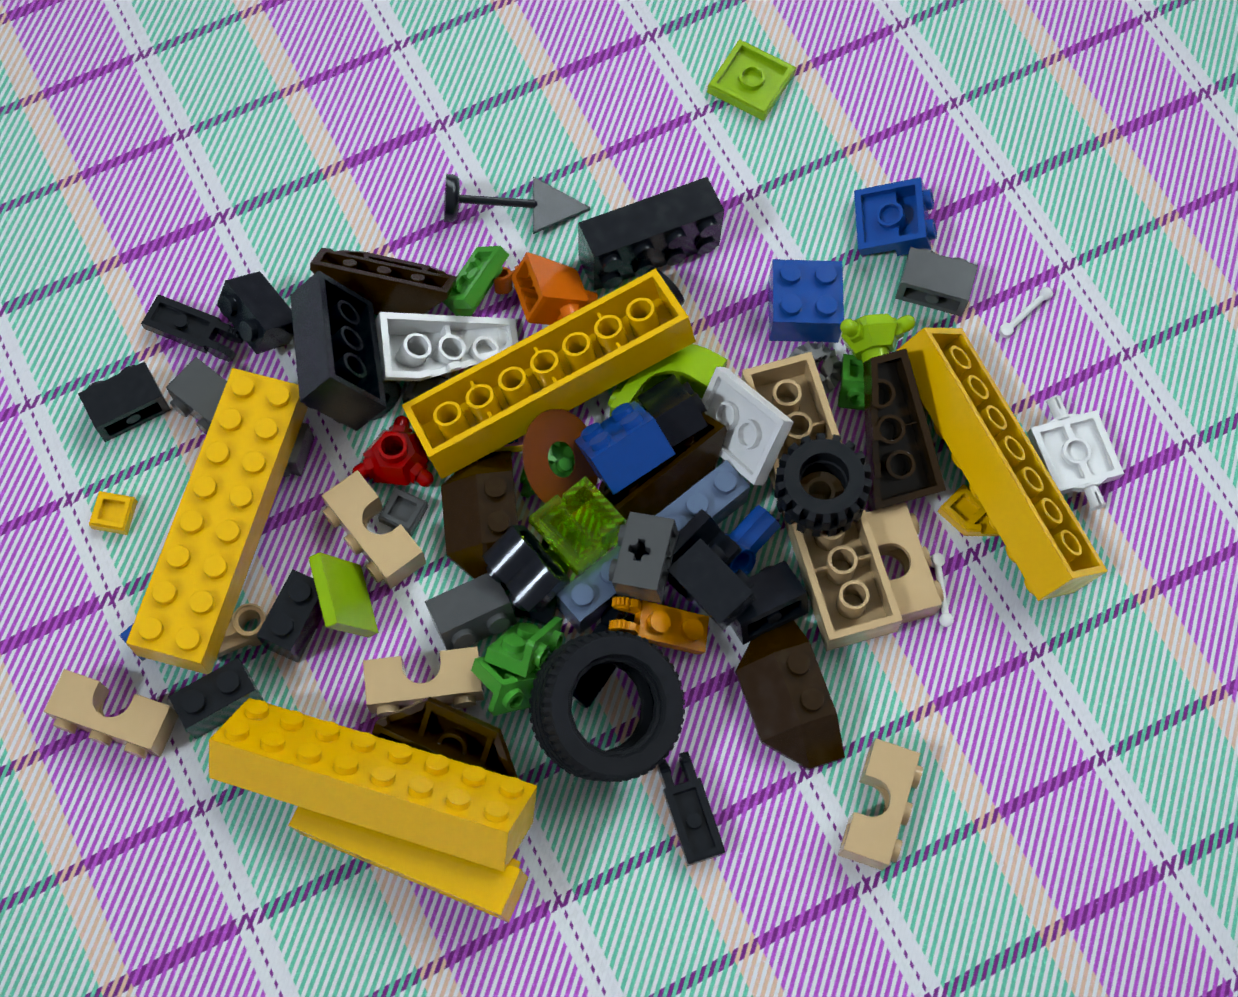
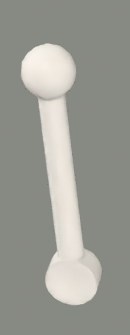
[999,287,1053,338]
[930,553,954,627]

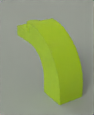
[608,344,727,417]

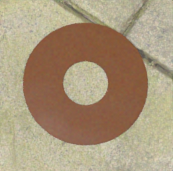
[522,409,598,510]

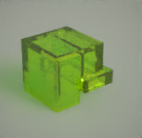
[529,476,625,576]

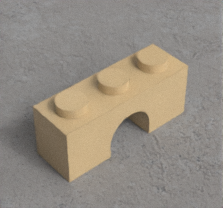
[321,470,426,589]
[866,502,944,624]
[363,646,484,718]
[44,669,179,759]
[838,738,923,871]

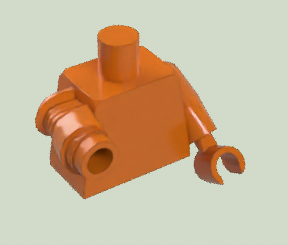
[494,252,598,325]

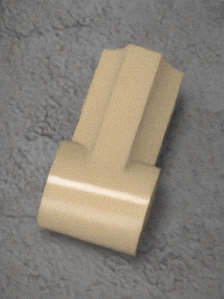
[217,603,267,658]

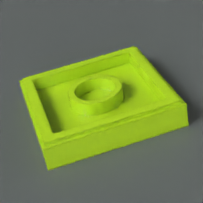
[707,39,796,121]
[309,552,379,638]

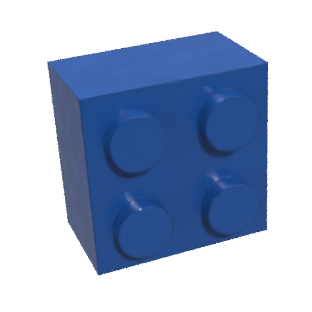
[768,259,844,343]
[574,401,676,495]

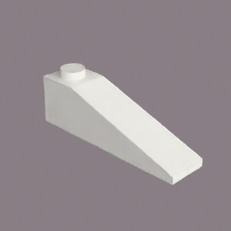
[375,312,518,381]

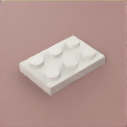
[702,367,794,486]

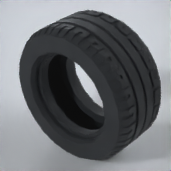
[529,631,685,782]

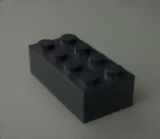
[578,177,724,291]
[290,271,387,431]

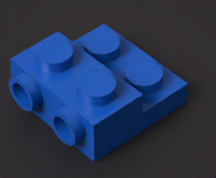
[854,177,937,256]

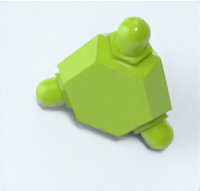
[840,314,915,363]

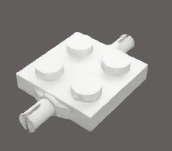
[1027,395,1124,511]

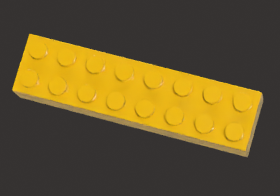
[401,268,696,479]
[896,327,1108,601]
[126,368,308,674]
[209,698,537,872]

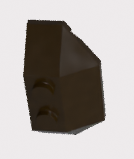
[310,248,457,315]
[593,413,727,520]
[441,451,518,591]
[735,620,845,770]
[372,697,518,778]

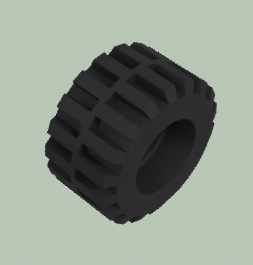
[774,433,872,537]

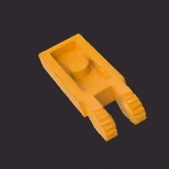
[609,596,709,655]

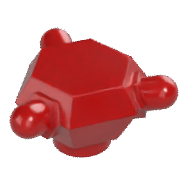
[352,416,434,487]

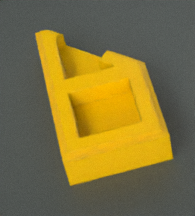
[937,484,1000,536]

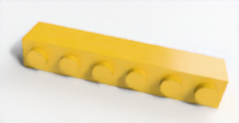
[288,806,529,923]

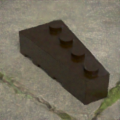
[863,349,946,511]

